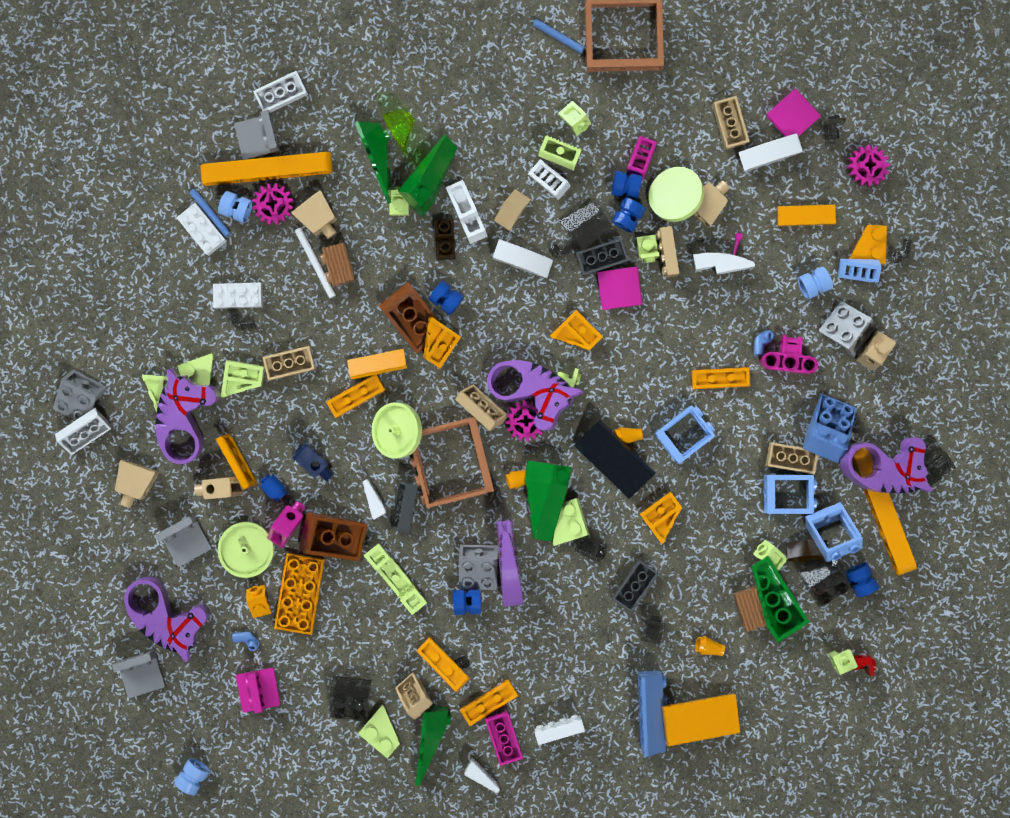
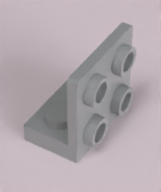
[234,110,280,160]
[819,301,877,357]
[53,369,107,421]
[155,515,212,567]
[459,545,498,590]
[112,650,166,698]

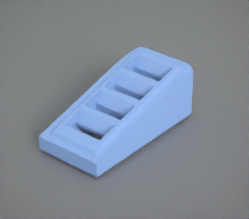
[838,259,881,283]

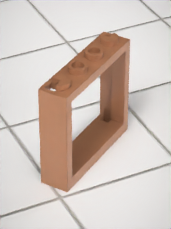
[585,0,664,72]
[410,417,494,508]

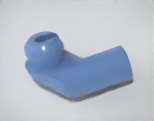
[754,330,774,357]
[232,632,260,651]

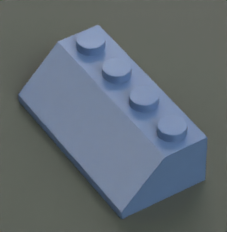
[638,671,667,757]

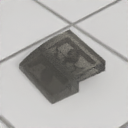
[559,199,613,250]
[923,435,956,486]

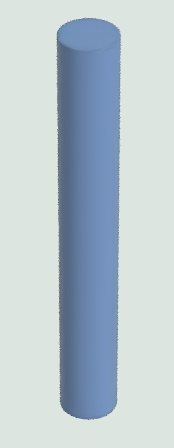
[533,19,585,54]
[189,188,231,237]

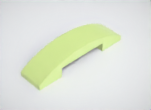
[364,543,427,615]

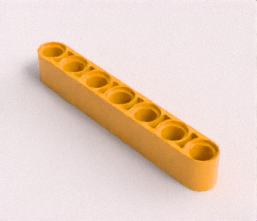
[200,152,333,186]
[852,448,917,576]

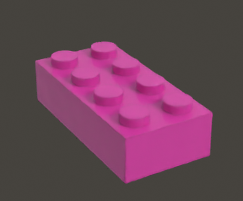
[485,710,523,766]

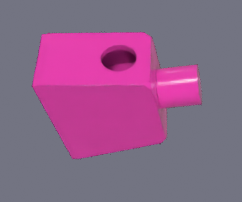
[267,502,305,549]

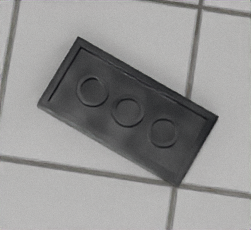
[574,420,655,499]

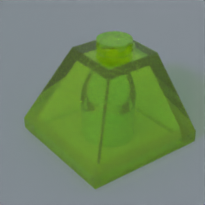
[382,108,415,156]

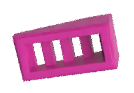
[626,136,657,180]

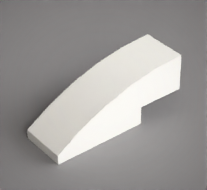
[739,134,803,171]
[446,180,487,244]
[493,239,553,278]
[693,253,755,275]

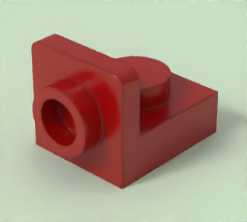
[853,654,876,676]

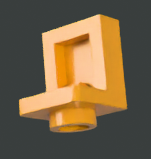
[246,585,272,618]

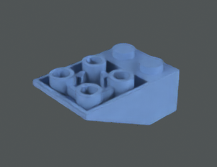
[802,393,857,463]

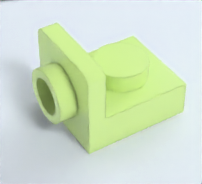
[558,101,591,136]
[389,187,409,216]
[636,235,660,263]
[557,368,581,388]
[753,540,787,571]
[828,649,857,675]

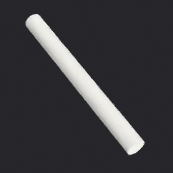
[295,228,336,299]

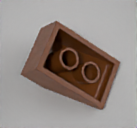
[378,282,440,354]
[299,512,368,561]

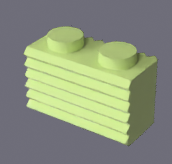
[538,135,581,171]

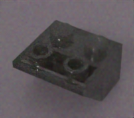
[799,560,851,608]
[329,675,372,721]

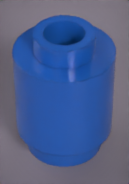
[260,474,287,503]

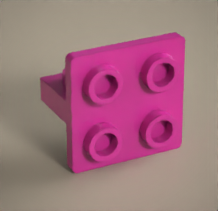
[236,667,281,714]

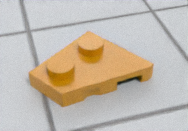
[849,225,887,264]
[550,310,603,350]
[423,316,461,369]
[639,492,682,544]

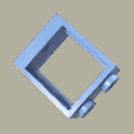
[654,405,715,464]
[764,475,817,514]
[805,502,863,562]

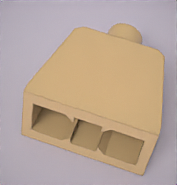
[694,181,730,228]
[291,190,337,239]
[856,330,896,371]
[115,460,159,508]
[194,477,244,500]

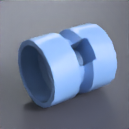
[218,191,253,223]
[797,266,833,300]
[174,758,210,796]

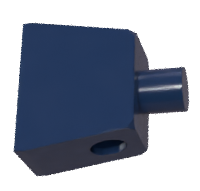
[292,440,334,482]

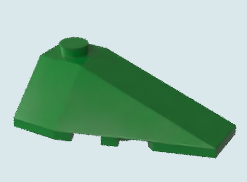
[355,121,391,204]
[398,134,457,217]
[524,460,571,541]
[751,556,810,643]
[416,706,452,786]

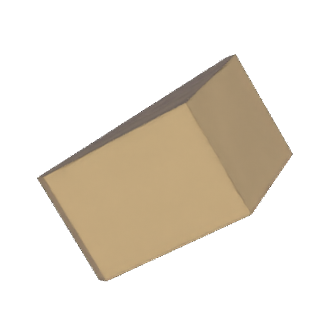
[494,189,531,231]

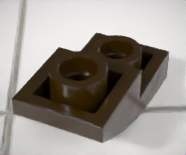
[435,218,456,260]
[785,539,828,563]

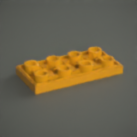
[274,553,325,635]
[662,694,740,746]

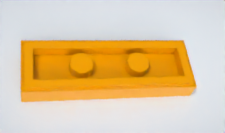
[777,205,836,226]
[347,349,407,380]
[691,367,750,390]
[326,374,385,418]
[216,433,257,490]
[417,637,470,692]
[460,679,519,726]

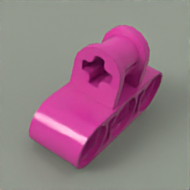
[760,335,819,374]

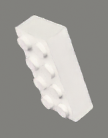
[253,71,308,113]
[177,203,227,256]
[213,283,263,309]
[55,408,111,455]
[534,715,585,745]

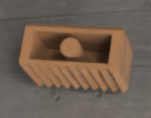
[320,243,356,287]
[733,586,766,632]

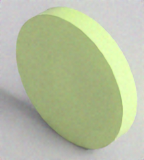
[648,167,704,222]
[372,402,422,458]
[218,522,274,578]

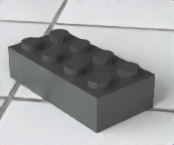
[576,238,629,276]
[391,481,418,533]
[611,559,659,613]

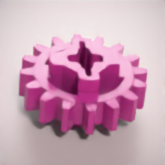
[847,145,890,188]
[252,183,294,226]
[505,400,542,442]

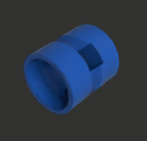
[611,171,642,200]
[611,197,646,233]
[428,280,464,316]
[845,562,880,598]
[453,589,481,615]

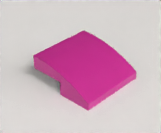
[765,88,821,137]
[597,267,643,310]

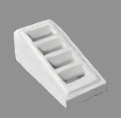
[528,159,570,200]
[363,479,388,520]
[464,758,500,793]

